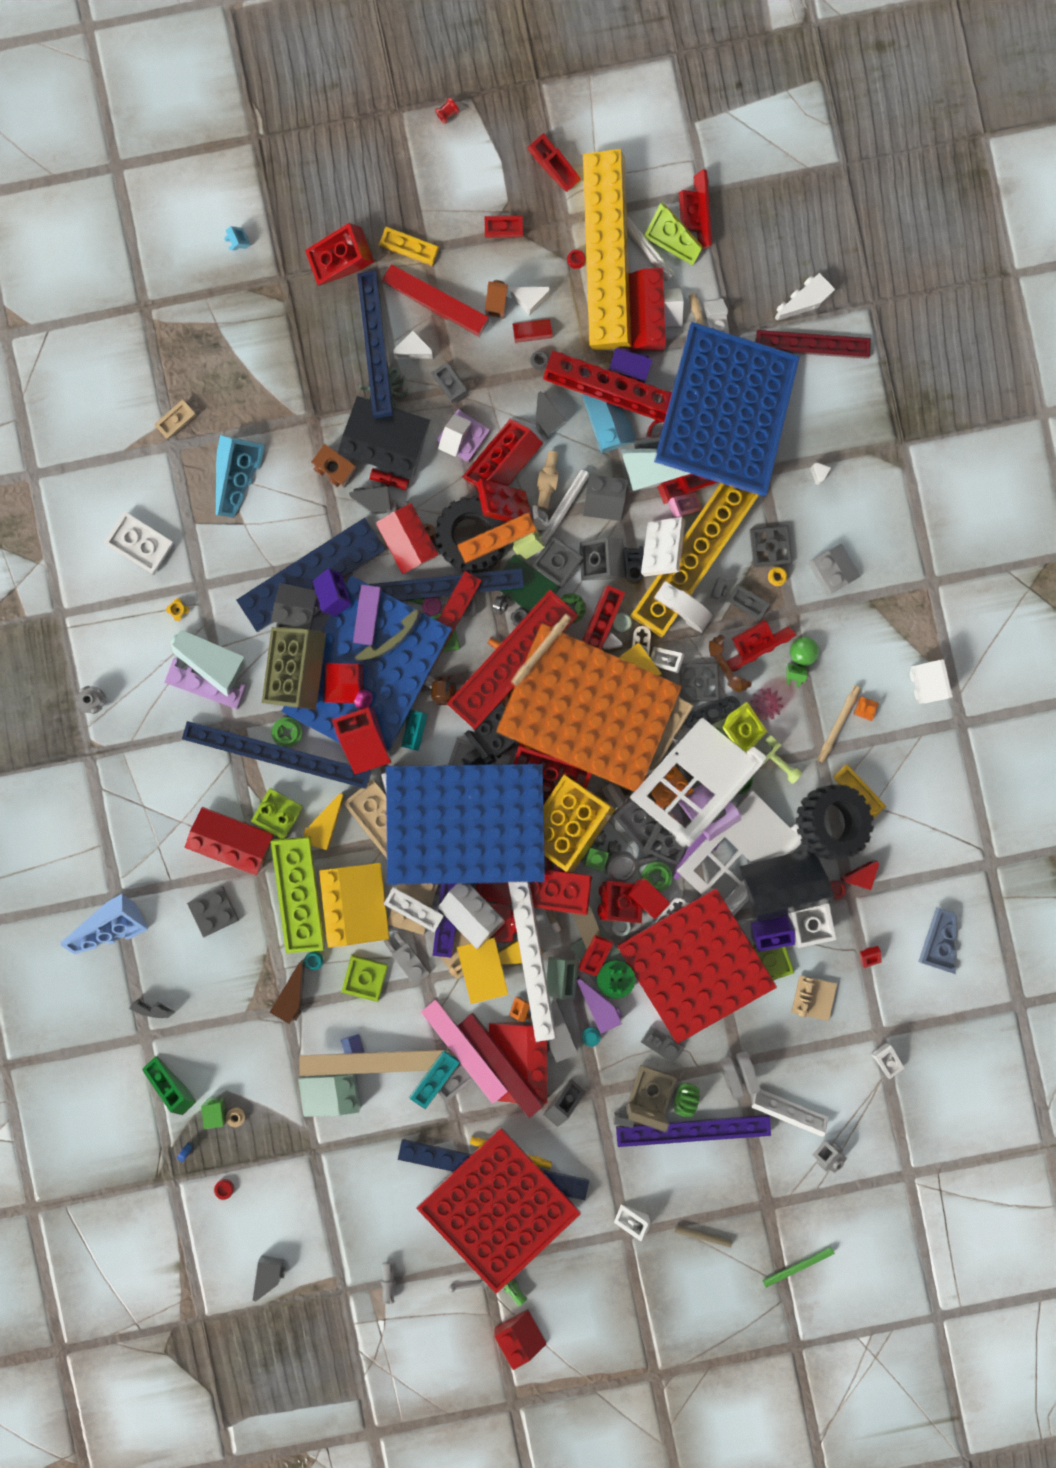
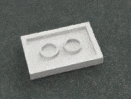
[104,511,174,575]
[641,517,685,577]

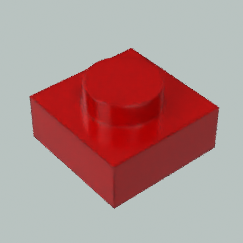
[860,946,882,968]

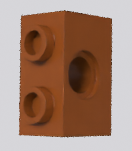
[311,444,358,488]

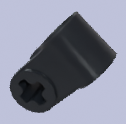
[624,546,644,584]

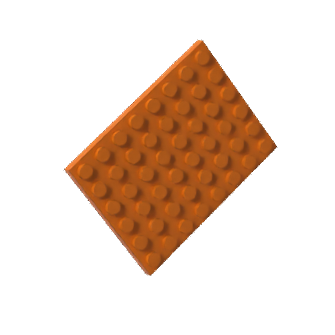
[496,624,682,792]

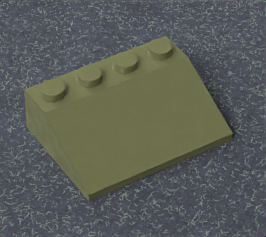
[262,627,326,710]

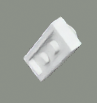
[384,887,444,932]

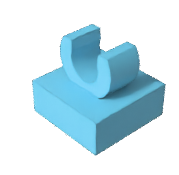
[224,226,251,251]

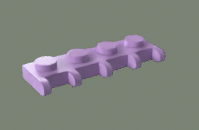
[164,658,246,709]

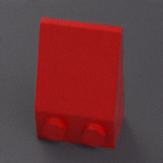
[305,223,374,286]

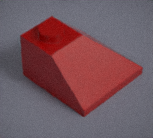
[324,664,364,703]

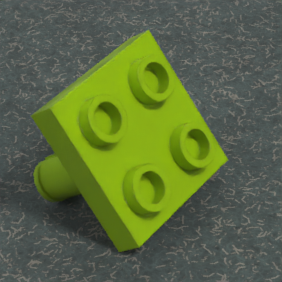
[251,788,304,839]

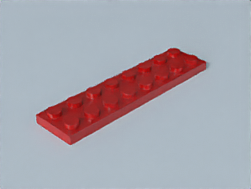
[446,590,579,730]

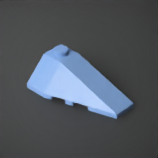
[61,894,148,954]

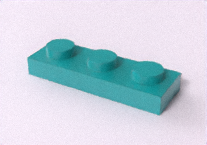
[409,1050,460,1110]

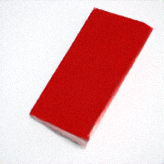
[512,319,553,343]
[628,879,670,919]

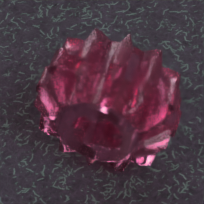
[750,688,783,720]

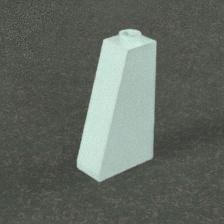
[621,448,691,491]
[171,629,245,696]

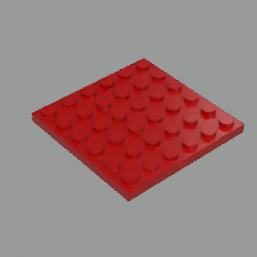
[617,887,777,1044]
[416,1127,581,1294]

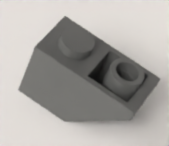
[349,485,392,515]

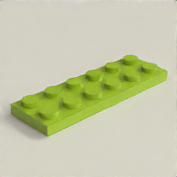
[271,836,325,953]

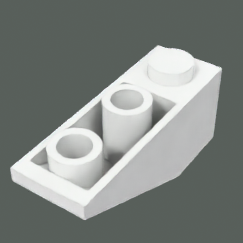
[775,273,835,321]

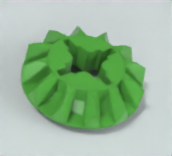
[560,593,586,624]
[271,717,303,748]
[642,862,672,892]

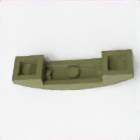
[355,609,422,661]

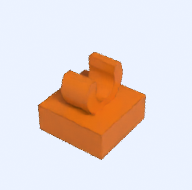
[853,696,879,721]
[509,996,531,1022]

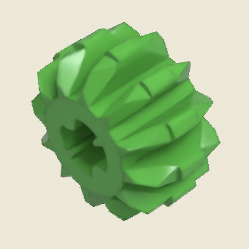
[674,1083,700,1117]

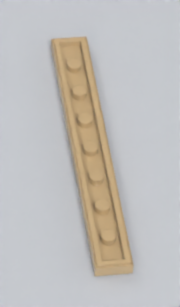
[299,1049,455,1076]

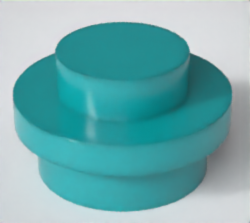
[304,951,324,970]
[581,1027,601,1047]

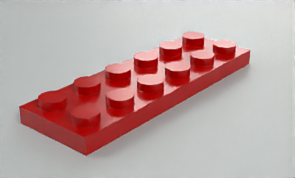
[476,869,592,915]

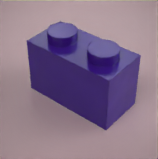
[609,347,652,383]
[313,568,352,617]
[750,915,795,952]

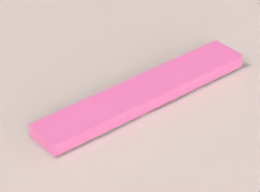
[421,999,508,1104]

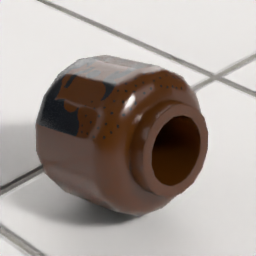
[431,676,456,705]

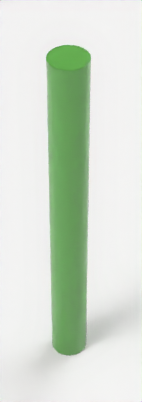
[762,1247,835,1288]

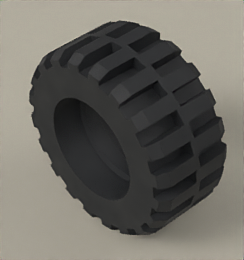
[435,496,508,572]
[796,784,874,860]

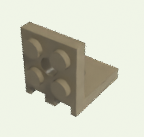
[626,1065,677,1132]

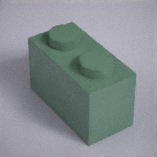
[546,956,578,1000]

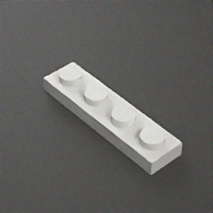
[752,1089,829,1137]

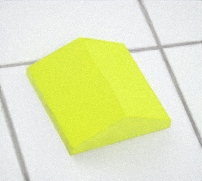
[723,702,767,754]

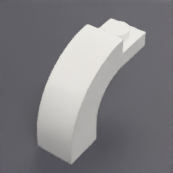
[654,581,713,634]

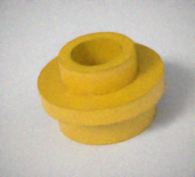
[768,567,787,586]

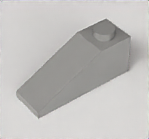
[547,998,578,1063]

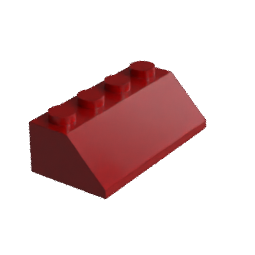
[627,268,666,352]
[462,419,543,490]
[184,807,274,876]

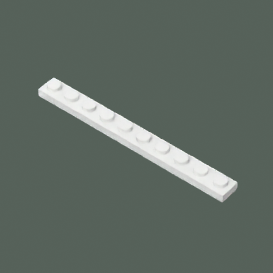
[508,882,557,1042]

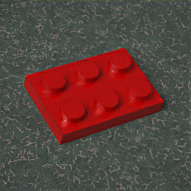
[477,479,533,522]

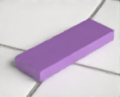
[353,585,381,645]

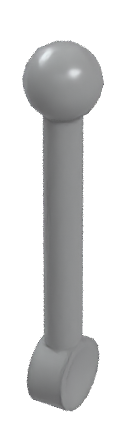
[448,1279,488,1292]

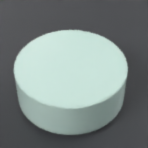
[612,613,632,632]
[611,922,631,936]

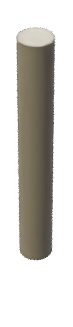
[675,1225,732,1248]

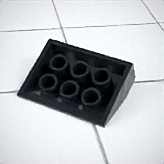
[338,396,430,478]
[739,850,834,922]

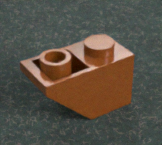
[485,280,508,319]

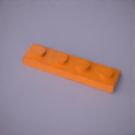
[457,513,537,563]

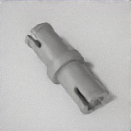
[381,1261,396,1304]

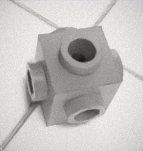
[75,685,107,714]
[813,1140,847,1173]

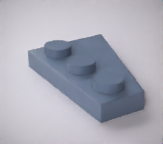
[918,907,957,974]

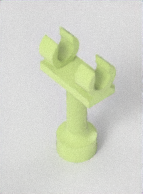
[757,735,803,784]

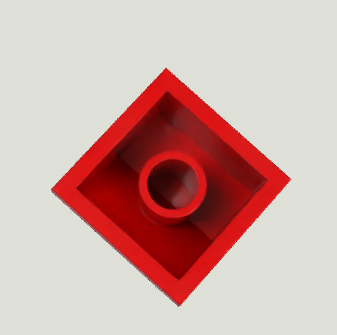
[494,1309,547,1370]

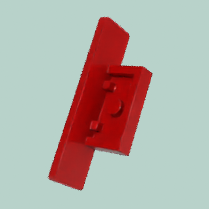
[679,169,713,251]
[726,620,796,672]

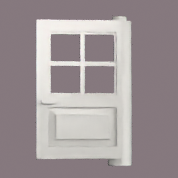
[630,718,767,847]
[677,790,802,915]

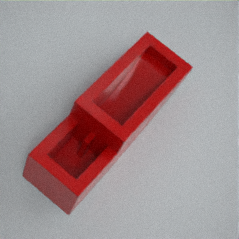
[526,133,581,192]
[657,474,719,504]

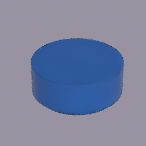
[176,1142,194,1162]

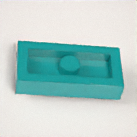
[401,710,428,751]

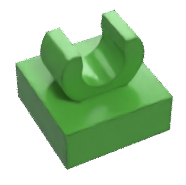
[786,663,807,687]

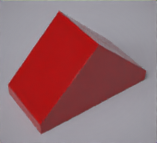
[839,860,879,890]

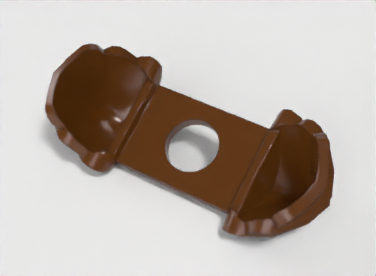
[709,635,752,693]

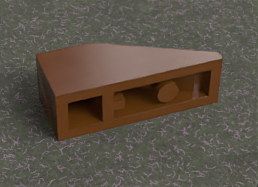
[269,960,305,1024]

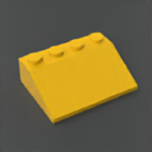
[543,775,616,873]
[319,862,390,948]

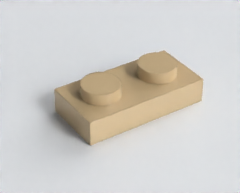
[154,399,197,440]

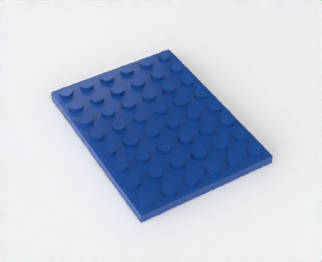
[654,322,800,497]
[281,575,453,753]
[386,764,545,885]

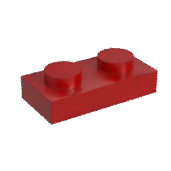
[484,216,523,238]
[578,935,613,976]

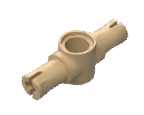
[537,451,559,510]

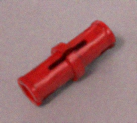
[369,468,409,491]

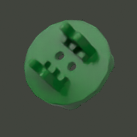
[597,960,635,999]

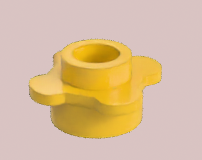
[166,598,189,621]

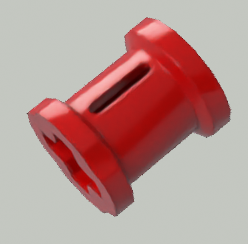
[435,97,460,124]

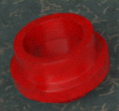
[567,249,586,269]

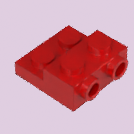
[597,881,642,923]

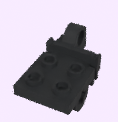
[461,703,519,765]

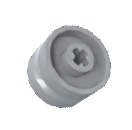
[720,1051,760,1100]

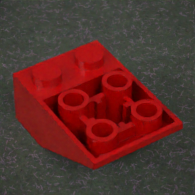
[332,707,392,775]

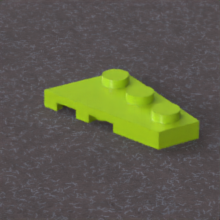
[644,201,703,266]

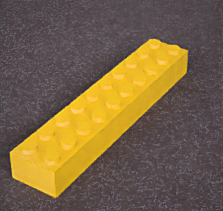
[583,149,632,351]
[630,476,772,638]

